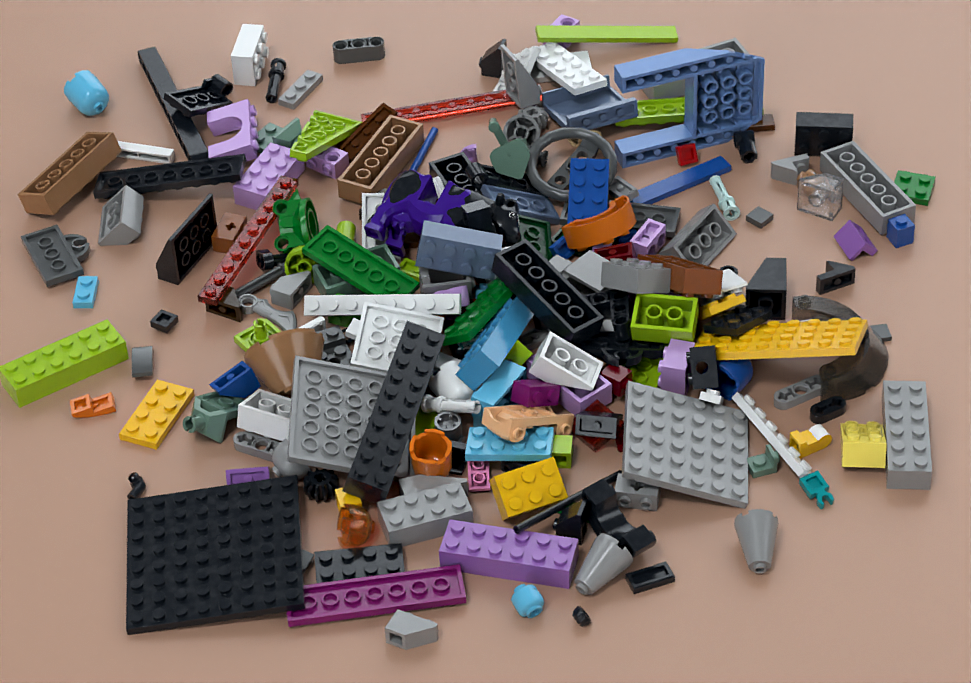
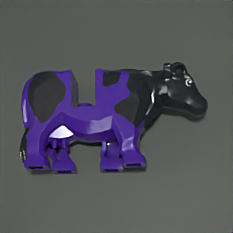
[364,170,522,258]

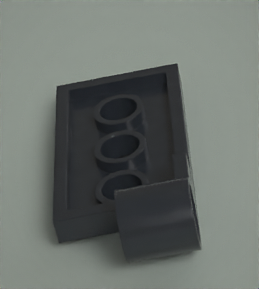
[163,74,233,118]
[464,162,544,196]

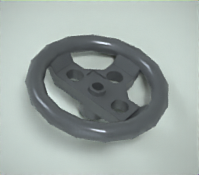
[525,127,617,202]

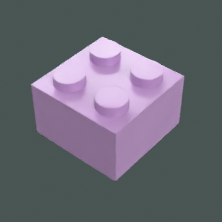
[658,339,695,396]

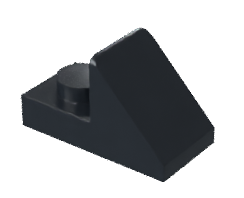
[816,261,856,295]

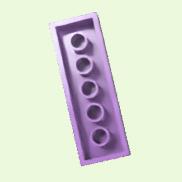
[439,519,579,589]

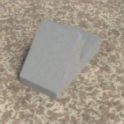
[771,153,810,185]

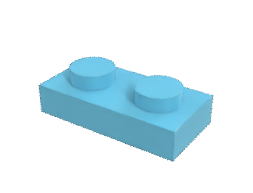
[72,276,99,308]

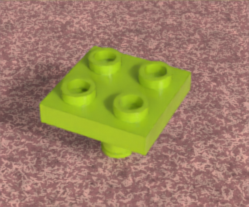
[234,318,281,352]

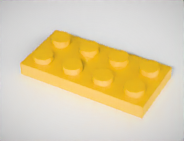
[119,379,195,450]

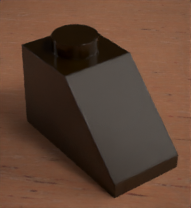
[204,282,242,322]

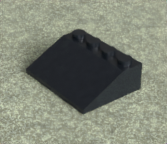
[156,193,217,285]

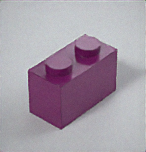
[511,379,561,408]

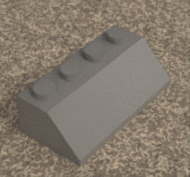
[659,203,737,266]

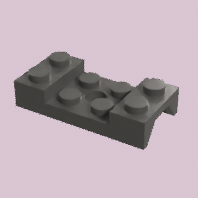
[316,325,352,366]

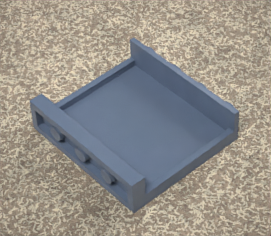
[542,75,638,130]

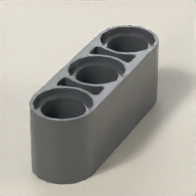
[332,37,385,64]

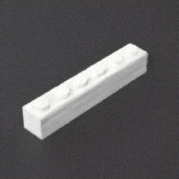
[116,141,175,164]

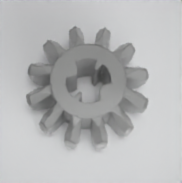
[517,105,548,132]

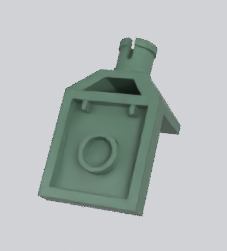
[256,118,302,153]
[182,391,244,443]

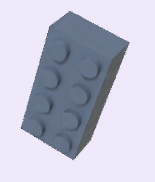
[415,220,503,281]

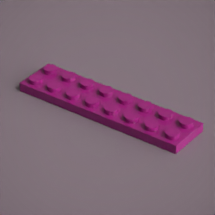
[287,564,467,627]

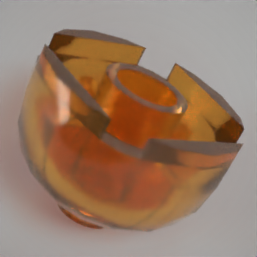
[337,504,375,548]

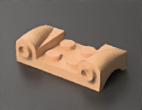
[481,405,574,442]

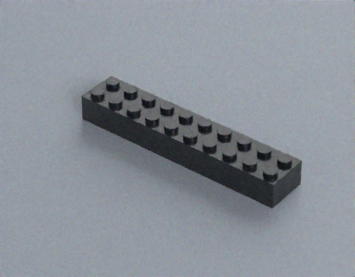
[342,321,446,504]

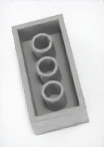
[377,481,473,547]

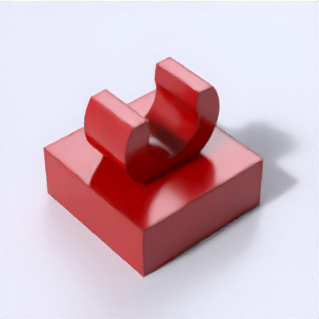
[675,143,698,166]

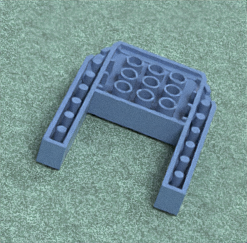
[614,48,765,169]

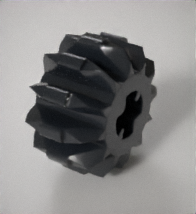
[303,468,339,503]

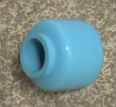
[511,584,544,618]

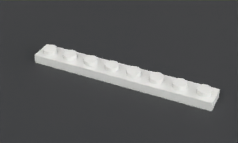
[304,294,462,316]

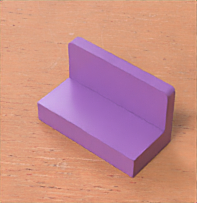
[834,220,878,261]
[226,466,270,485]

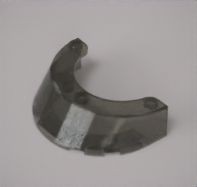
[792,295,888,402]

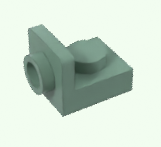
[747,444,780,479]

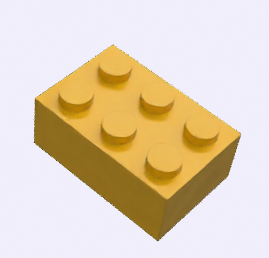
[489,457,568,521]

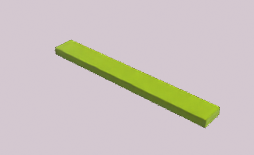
[535,25,678,43]

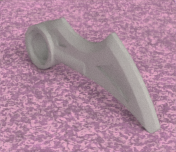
[238,294,296,331]

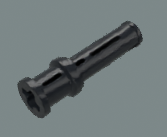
[265,58,287,103]

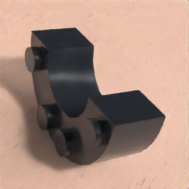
[582,478,657,558]

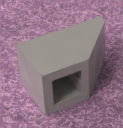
[385,609,439,650]

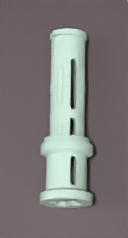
[709,175,740,221]

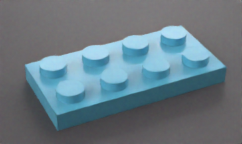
[465,427,554,461]

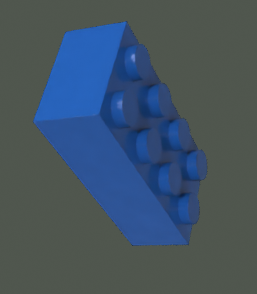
[567,158,610,224]

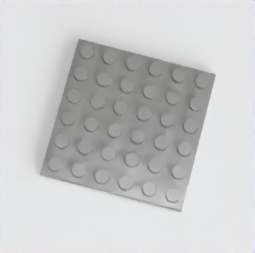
[287,356,416,482]
[622,381,748,509]

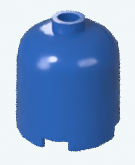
[702,359,753,401]

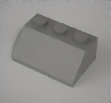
[98,185,144,246]

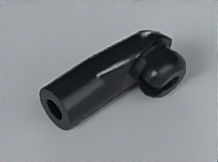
[127,472,146,499]

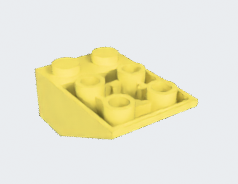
[840,421,887,468]

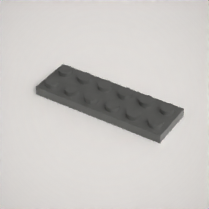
[560,200,681,238]

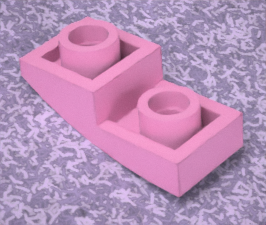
[467,461,490,492]

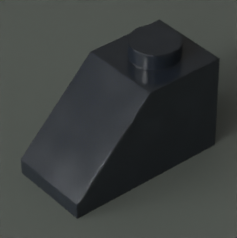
[479,39,507,78]
[553,499,588,546]

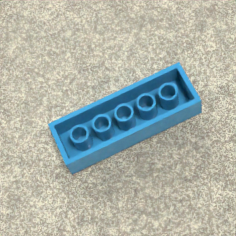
[455,296,534,391]

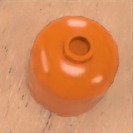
[409,429,452,477]

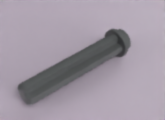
[235,263,286,298]

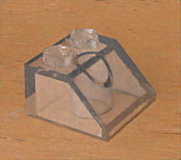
[797,173,844,221]

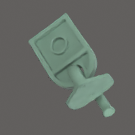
[488,118,530,179]

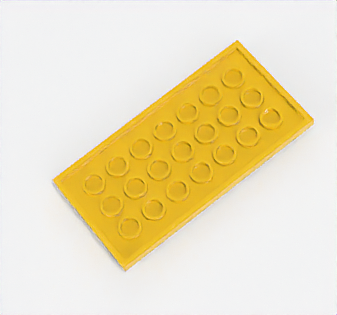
[694,317,868,360]

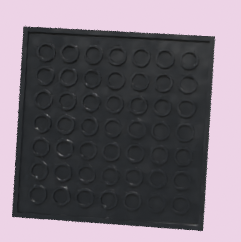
[126,475,305,635]

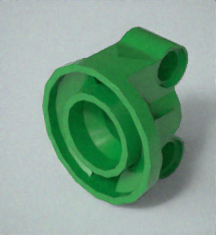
[272,197,320,254]

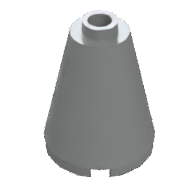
[734,509,778,574]
[575,533,633,595]

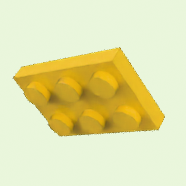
[697,293,746,322]

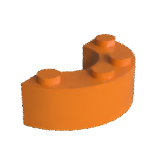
[561,195,637,251]

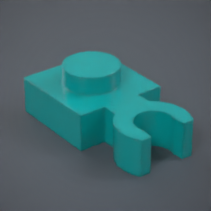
[799,470,834,509]

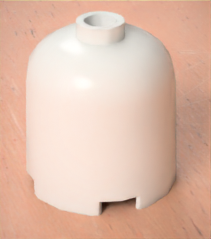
[428,360,479,413]

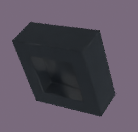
[150,309,178,333]

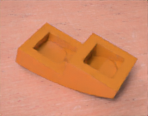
[70,392,116,418]

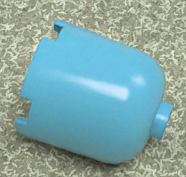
[64,70,109,116]

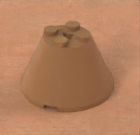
[244,328,325,398]

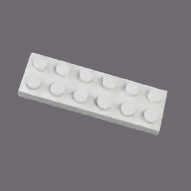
[530,42,607,96]

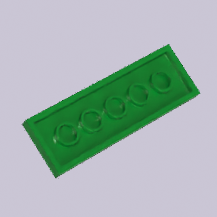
[302,225,420,295]
[442,277,514,346]

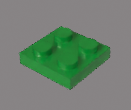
[894,170,936,206]

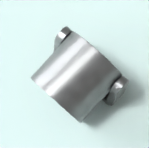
[434,411,466,443]

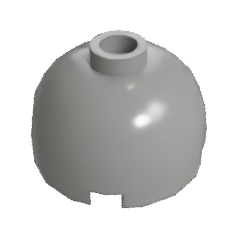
[503,114,540,149]
[272,438,311,480]

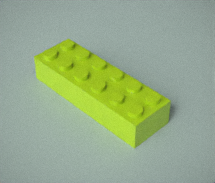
[0,319,129,408]

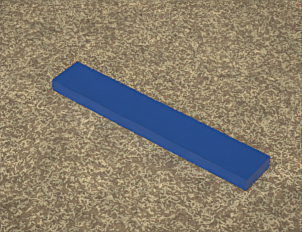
[630,156,731,204]

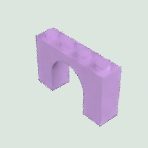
[207,99,259,162]

